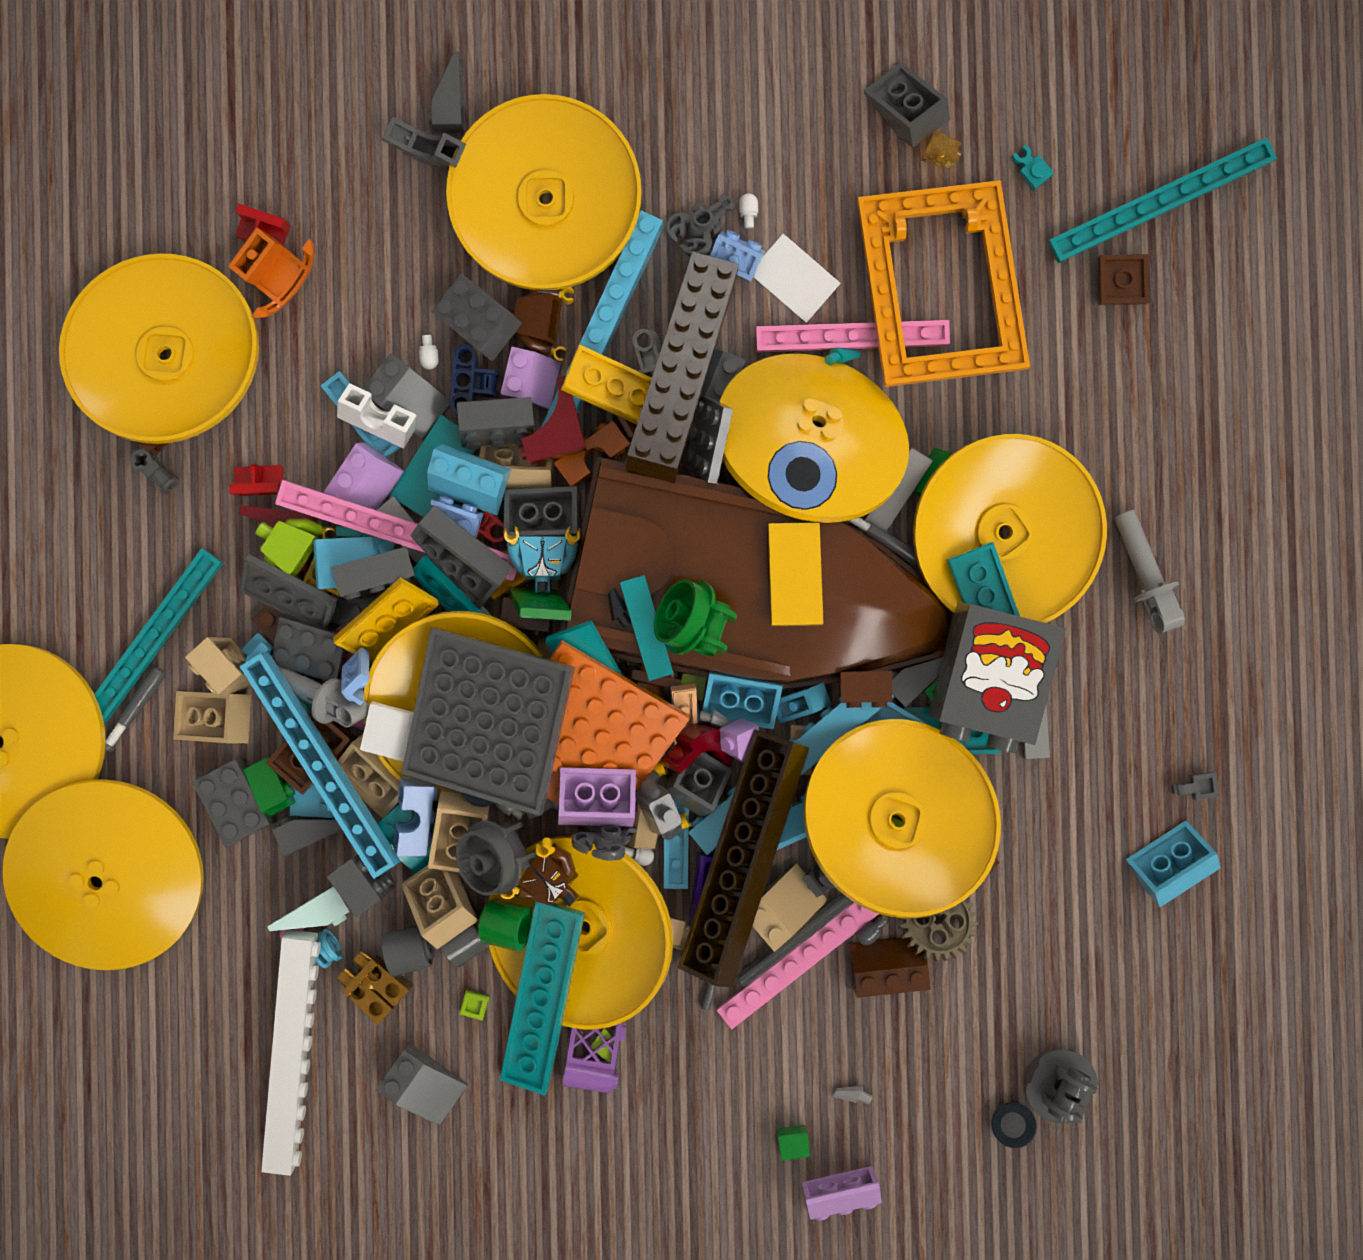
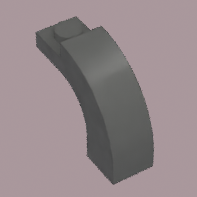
[382,116,466,170]

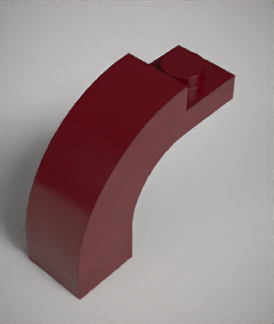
[661,723,735,774]

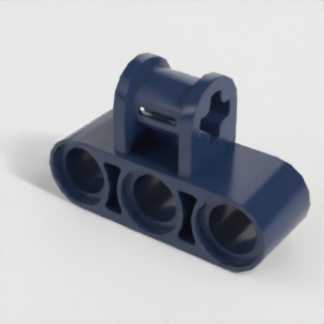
[450,344,500,416]

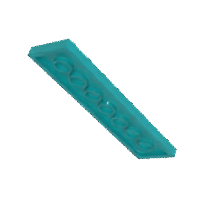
[500,902,585,1096]

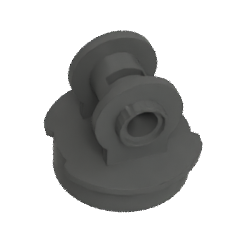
[456,821,538,895]
[1025,1049,1098,1124]

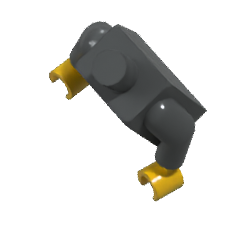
[635,761,692,840]

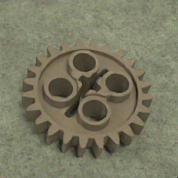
[897,899,978,961]

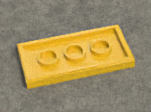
[561,344,652,424]
[768,523,823,626]
[333,577,439,664]

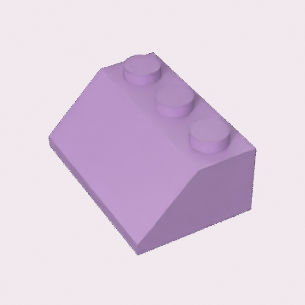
[323,442,404,510]
[558,767,636,827]
[802,1166,882,1220]

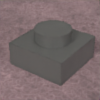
[802,864,829,897]

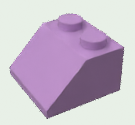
[501,347,561,409]

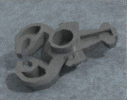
[666,194,736,257]
[572,825,638,861]

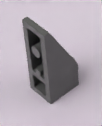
[428,52,464,133]
[892,656,943,707]
[272,816,342,857]

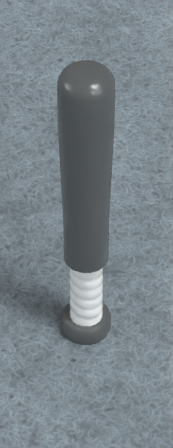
[844,517,918,566]
[105,667,165,752]

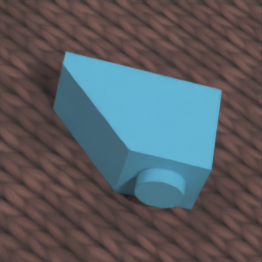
[777,682,832,723]

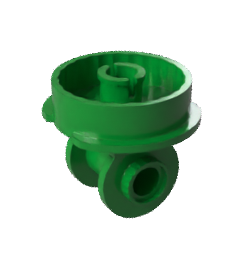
[654,579,737,656]

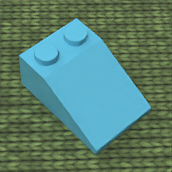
[313,537,395,589]

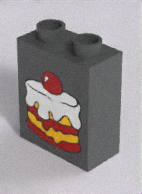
[928,602,1066,753]

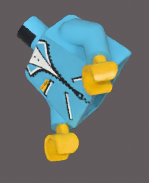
[504,526,581,593]

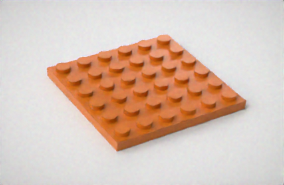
[546,640,690,827]

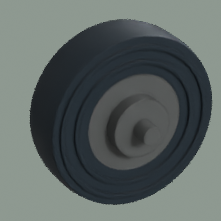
[991,1102,1037,1148]

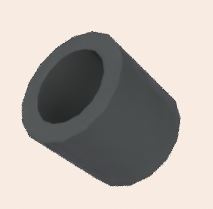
[440,912,489,967]
[381,925,434,977]

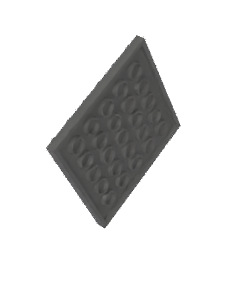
[401,627,575,816]

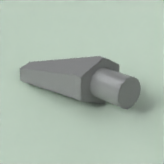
[699,710,732,728]
[832,1086,872,1105]

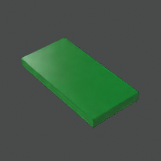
[508,586,571,620]

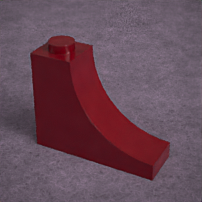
[519,375,587,465]
[239,505,318,576]

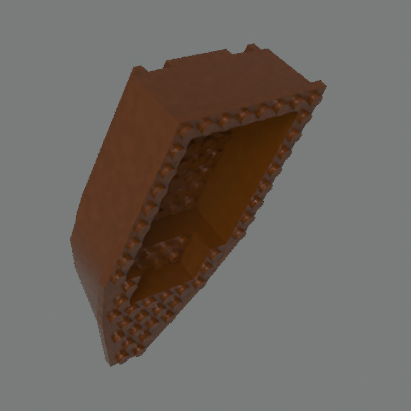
[560,457,954,689]

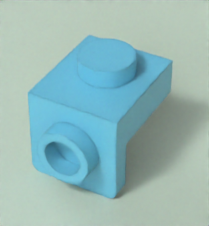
[242,633,274,662]

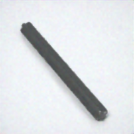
[737,893,854,987]

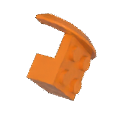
[228,228,314,319]

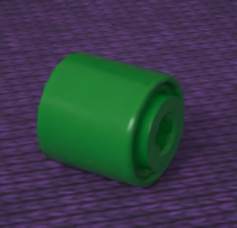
[478,899,533,952]

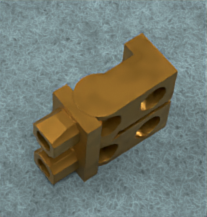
[337,950,414,1025]

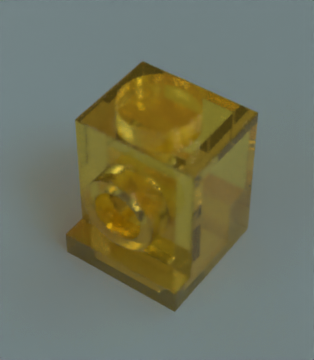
[921,131,962,168]

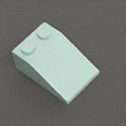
[267,887,349,931]

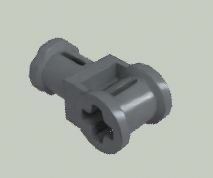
[130,449,179,494]

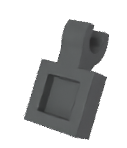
[1172,772,1220,800]

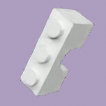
[337,383,417,449]

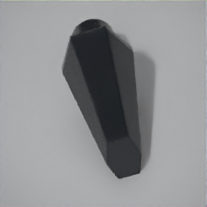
[608,587,631,628]

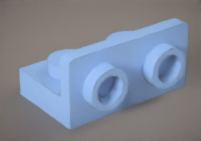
[710,230,765,281]
[430,496,484,538]
[341,647,370,705]

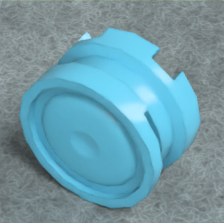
[316,929,343,968]

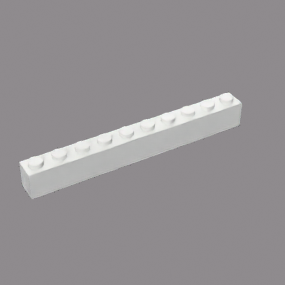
[261,930,321,1176]

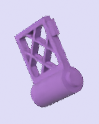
[563,1023,626,1094]

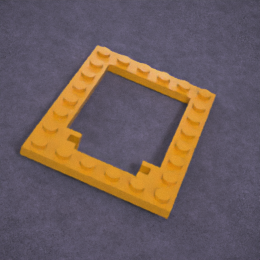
[857,180,1030,387]

